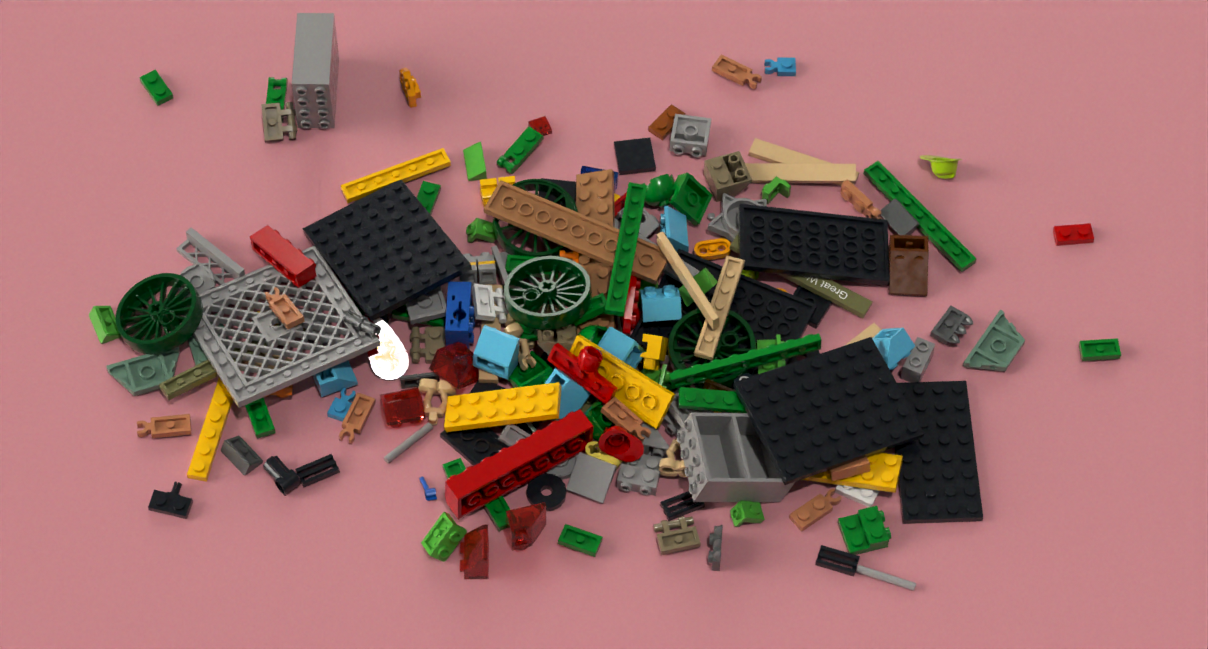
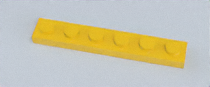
[340,148,451,203]
[187,377,233,482]

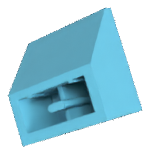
[660,206,689,252]
[640,285,682,322]
[473,325,520,380]
[598,327,646,369]
[872,328,915,370]
[313,360,358,397]
[545,368,591,419]

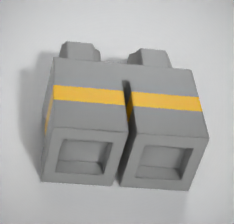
[460,252,497,286]

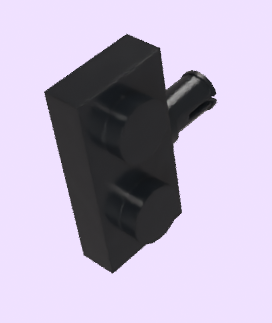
[148,482,193,519]

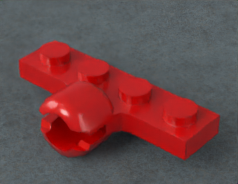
[620,275,641,334]
[547,343,618,404]

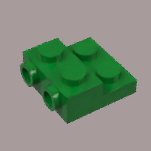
[670,173,713,226]
[508,351,553,388]
[838,506,891,555]

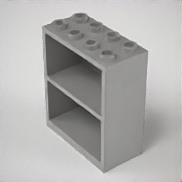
[292,13,339,129]
[677,412,795,502]

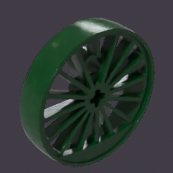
[493,179,578,257]
[504,256,592,330]
[115,273,203,355]
[668,309,756,389]

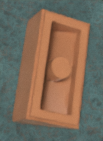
[828,457,870,481]

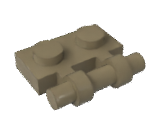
[261,102,298,142]
[410,326,445,364]
[653,516,701,555]

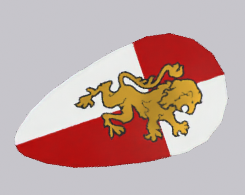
[367,318,409,381]

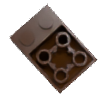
[888,235,929,296]

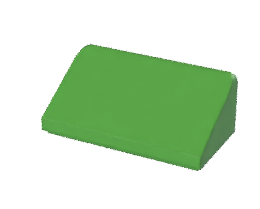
[463,142,487,181]
[678,267,718,307]
[89,306,121,344]

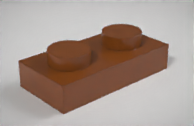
[648,104,686,141]

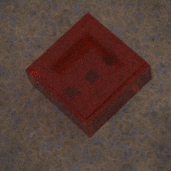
[528,116,552,136]

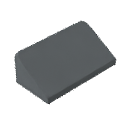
[881,198,920,235]
[400,371,440,389]
[221,436,263,475]

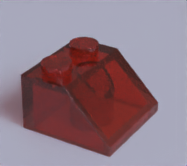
[429,342,479,390]
[380,387,426,428]
[506,502,546,551]
[460,525,489,579]

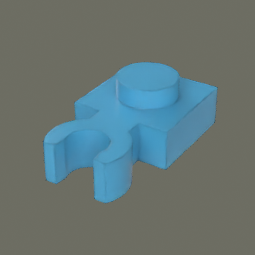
[764,57,796,76]
[327,387,356,422]

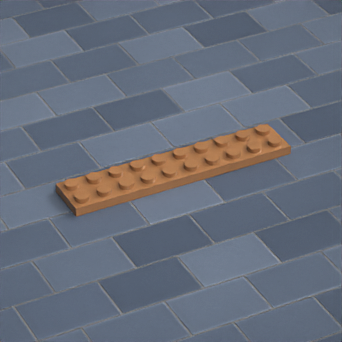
[576,169,616,335]
[484,180,668,285]

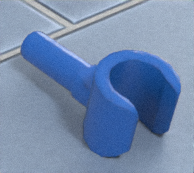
[419,477,437,501]

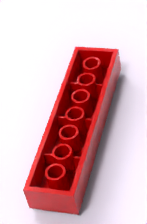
[445,409,593,519]

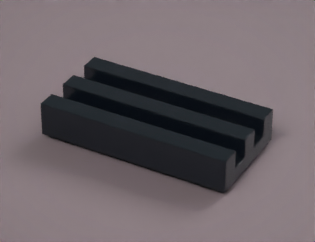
[295,454,340,488]
[660,491,705,521]
[815,545,860,576]

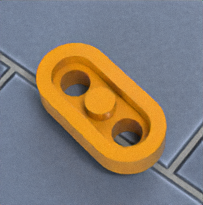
[694,238,731,260]

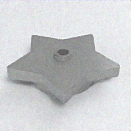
[707,193,767,242]

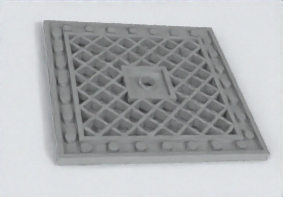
[181,246,380,408]

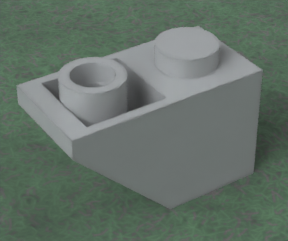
[632,423,669,458]

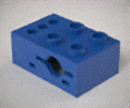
[445,281,475,351]

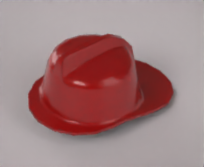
[598,426,644,462]

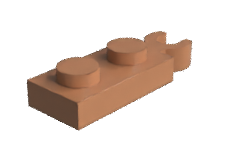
[712,54,762,89]
[840,179,882,219]
[265,287,305,330]
[339,392,376,444]
[600,397,651,443]
[137,414,192,438]
[789,488,841,532]

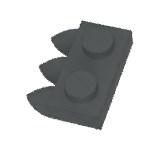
[930,305,973,345]
[708,525,723,571]

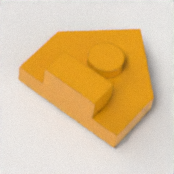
[399,68,421,108]

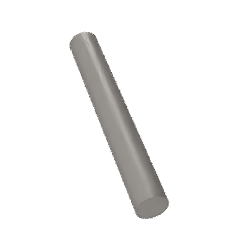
[384,422,433,463]
[856,565,916,591]

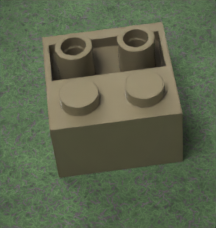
[704,151,752,202]
[537,323,576,355]

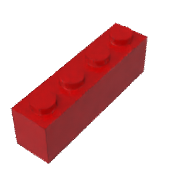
[250,225,317,288]

